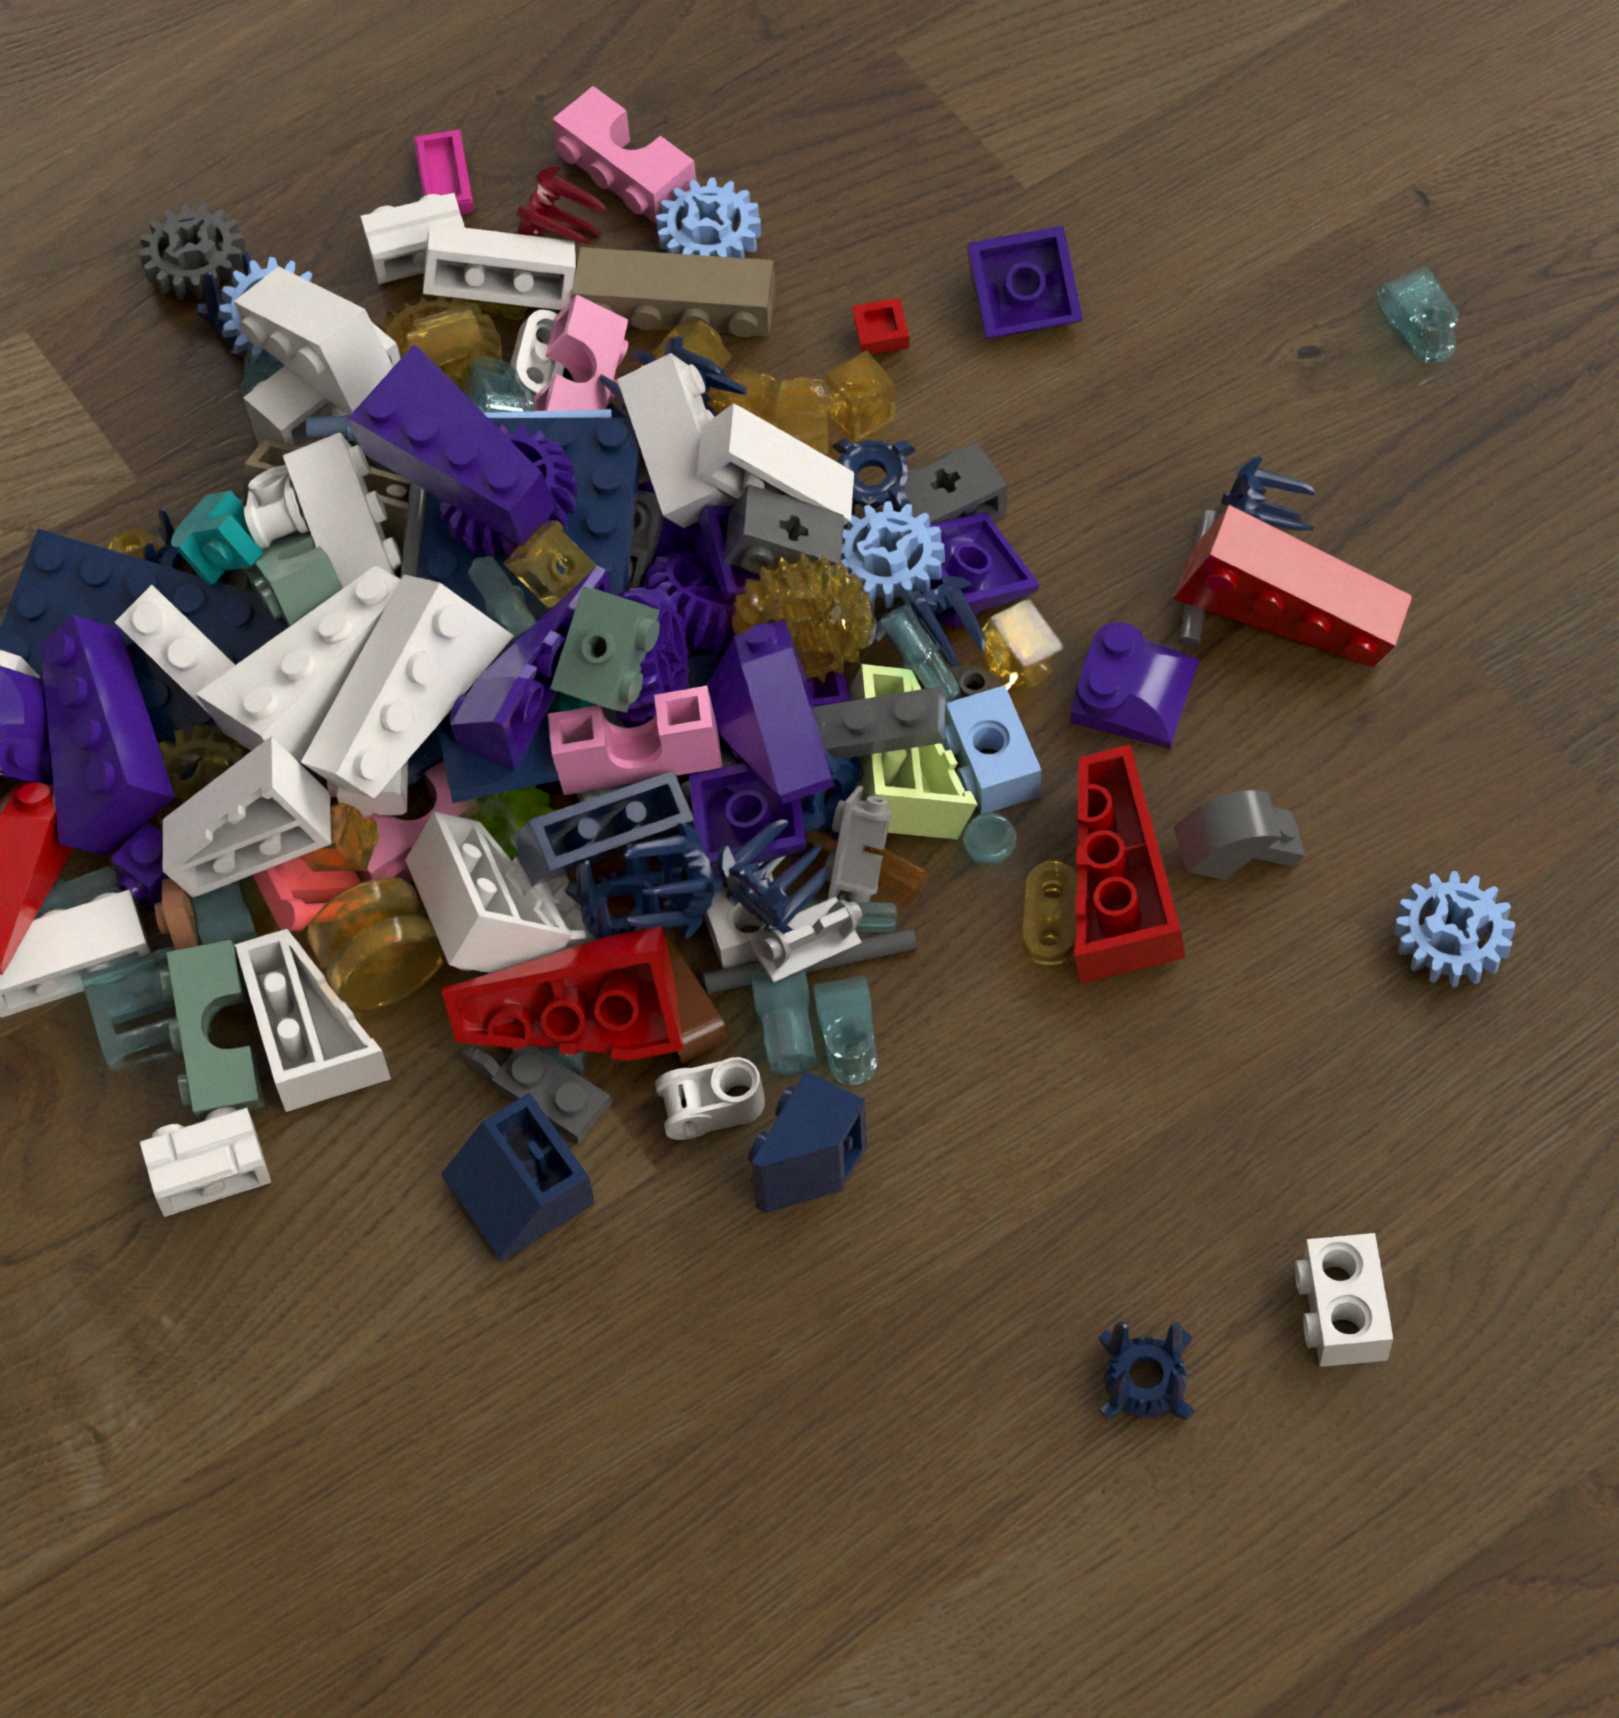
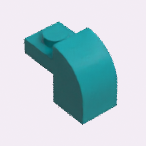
[171,490,264,585]

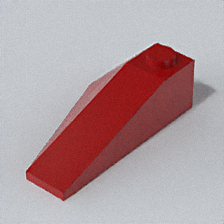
[0,782,74,975]
[442,926,683,1061]

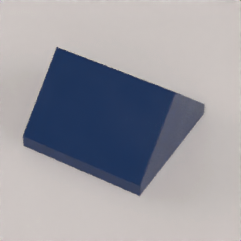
[436,718,559,803]

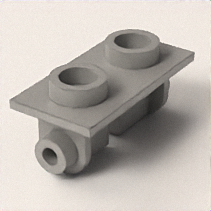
[825,785,892,903]
[746,896,862,984]

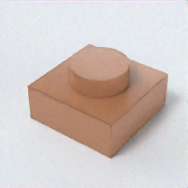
[154,878,198,950]

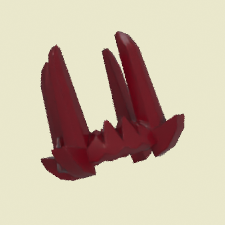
[512,165,606,267]

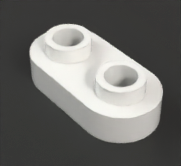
[508,310,564,402]

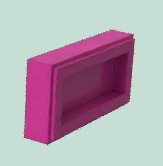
[413,129,475,215]

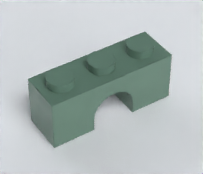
[245,531,343,627]
[160,940,265,1120]

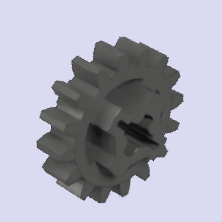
[139,203,246,300]

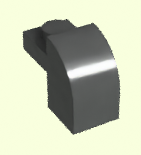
[1173,790,1305,880]

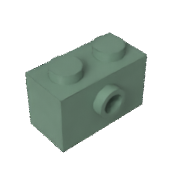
[550,585,660,713]

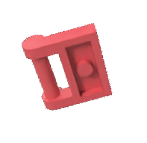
[252,846,382,931]

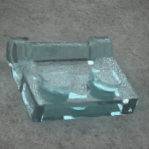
[80,945,213,1066]

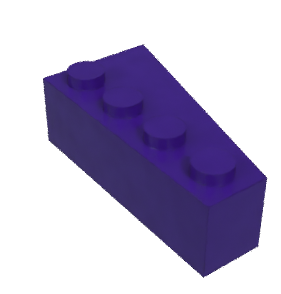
[348,344,555,547]
[40,615,175,856]

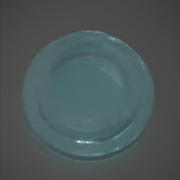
[963,813,1017,865]

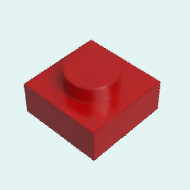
[852,298,910,356]

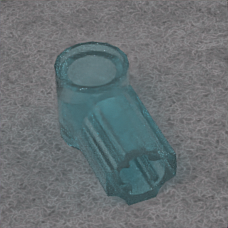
[750,970,817,1076]

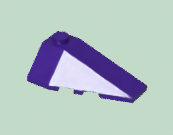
[450,566,611,771]
[707,619,834,804]

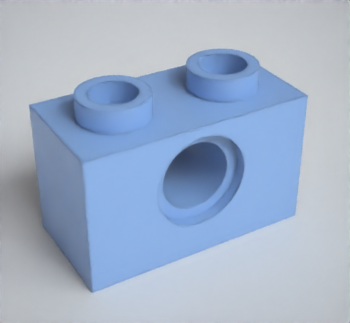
[943,685,1042,815]

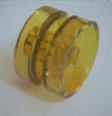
[306,877,445,1011]

